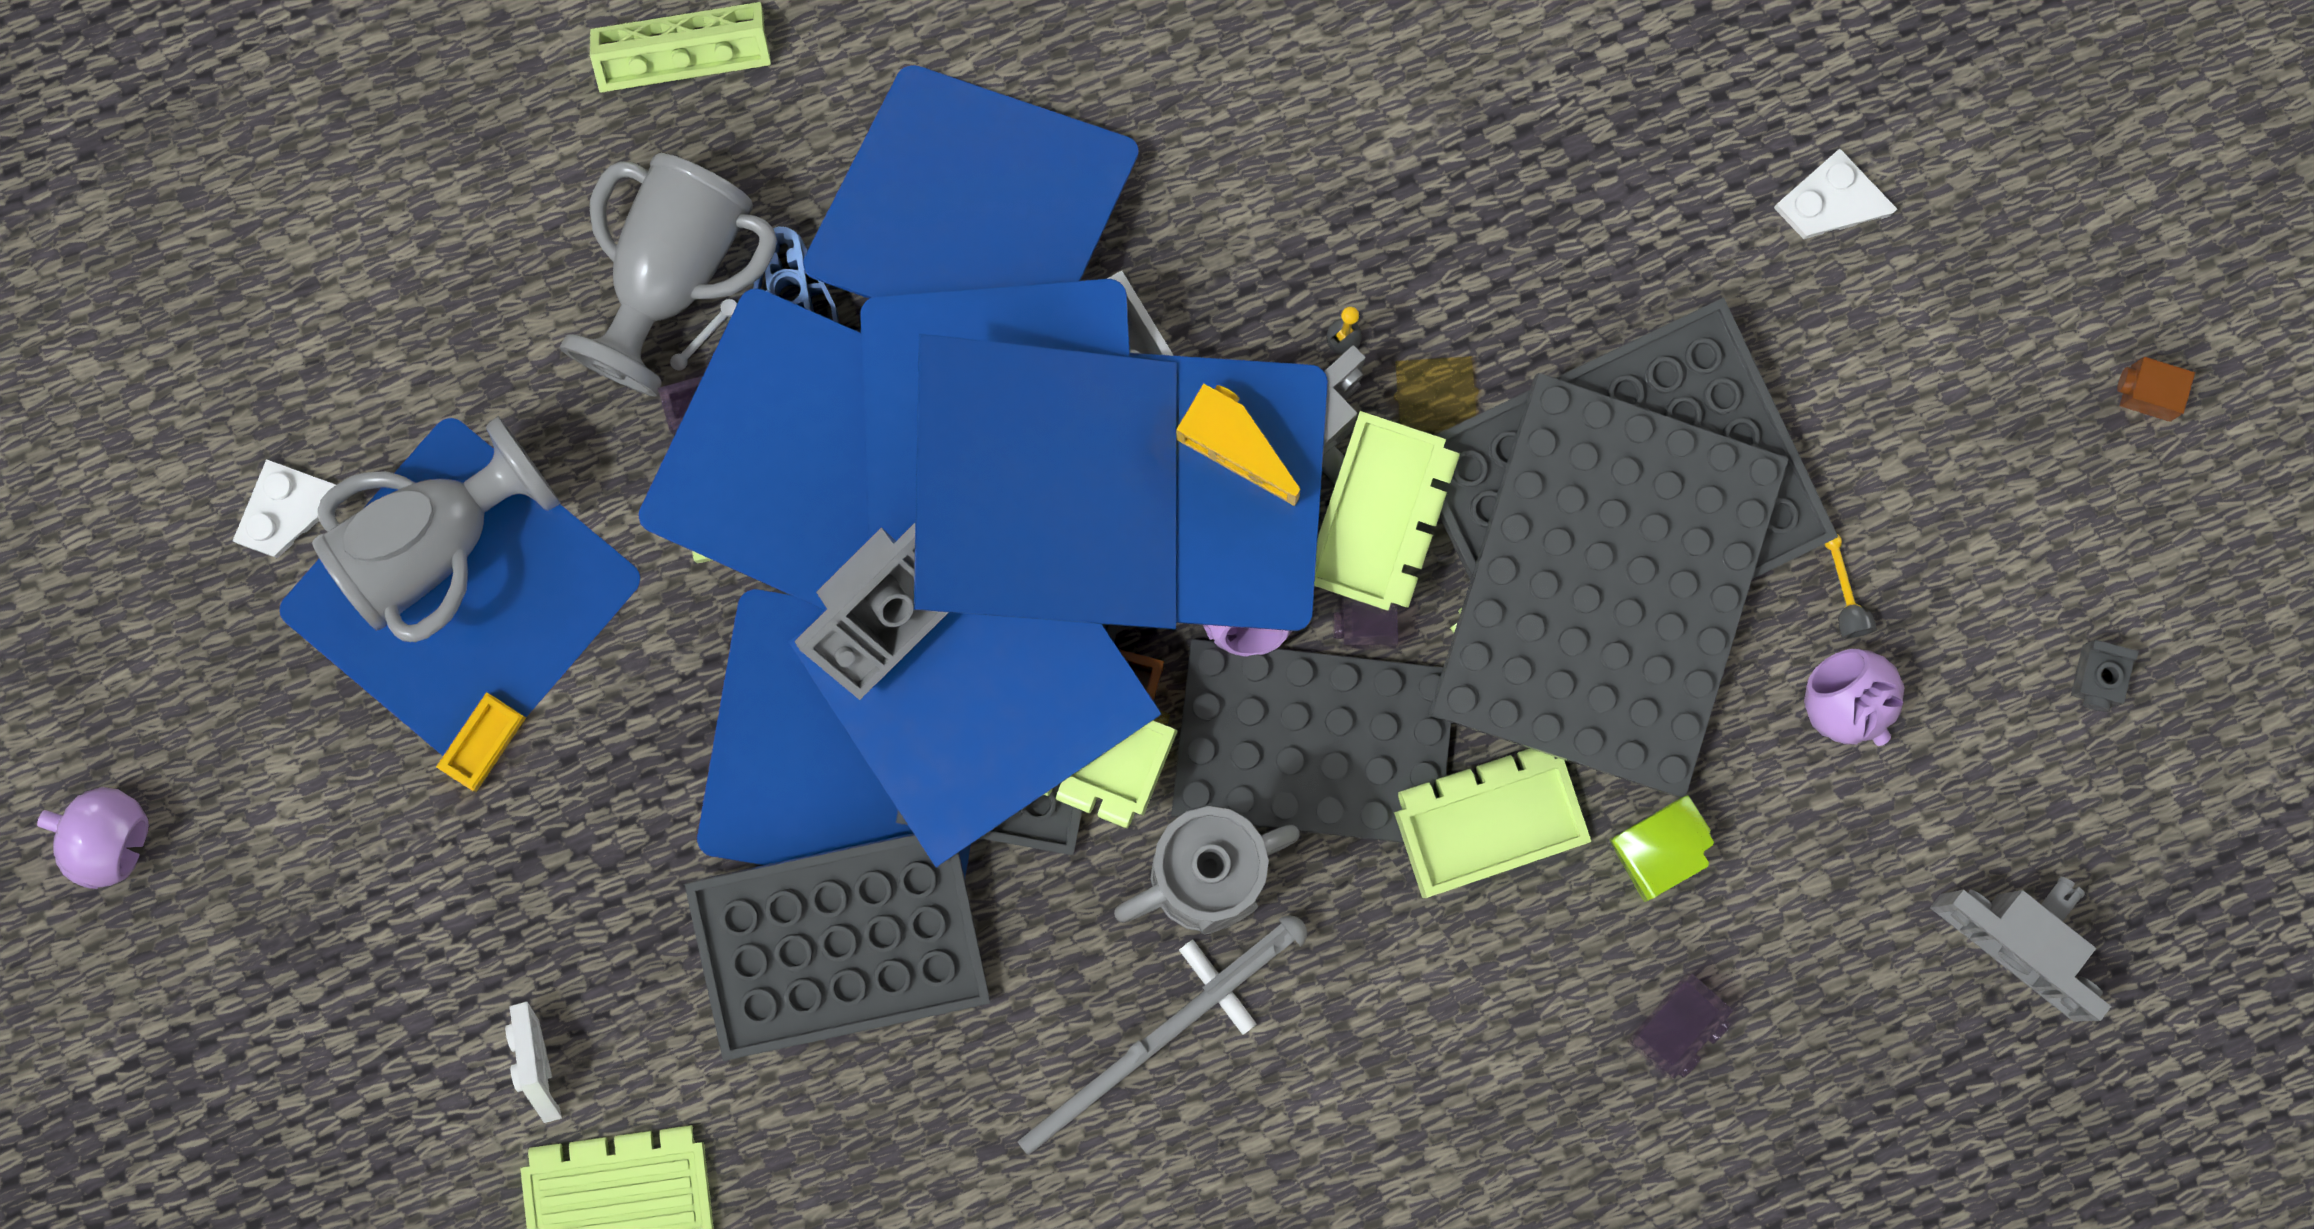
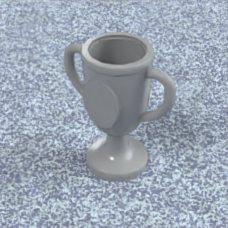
[559,153,777,396]
[312,416,560,642]
[1114,806,1300,934]

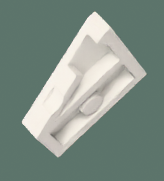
[1774,149,1897,239]
[233,459,336,558]
[505,1002,562,1123]

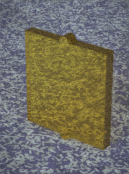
[1393,356,1479,431]

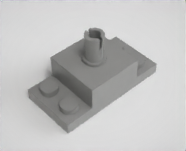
[1322,345,1366,484]
[794,523,949,700]
[1930,876,2112,1022]

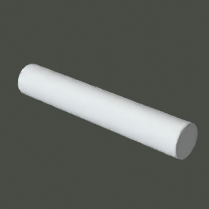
[1179,939,1257,1035]

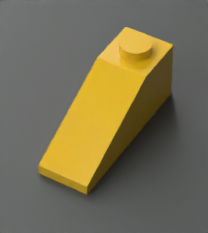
[1176,384,1300,506]

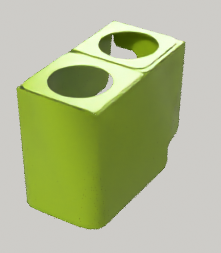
[1610,795,1714,902]

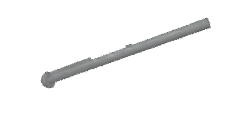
[1018,915,1307,1155]

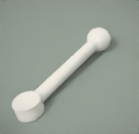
[670,299,737,371]

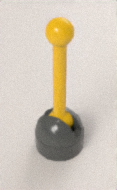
[1326,307,1362,355]
[1824,534,1877,639]

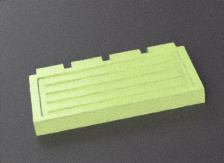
[1314,411,1460,610]
[1044,721,1177,829]
[1394,749,1591,898]
[520,1125,714,1229]

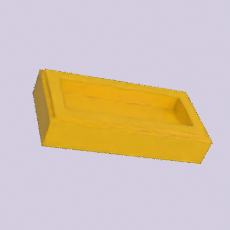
[436,692,526,792]

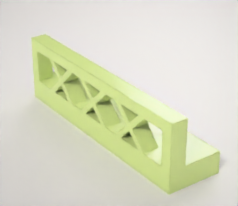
[590,2,771,92]

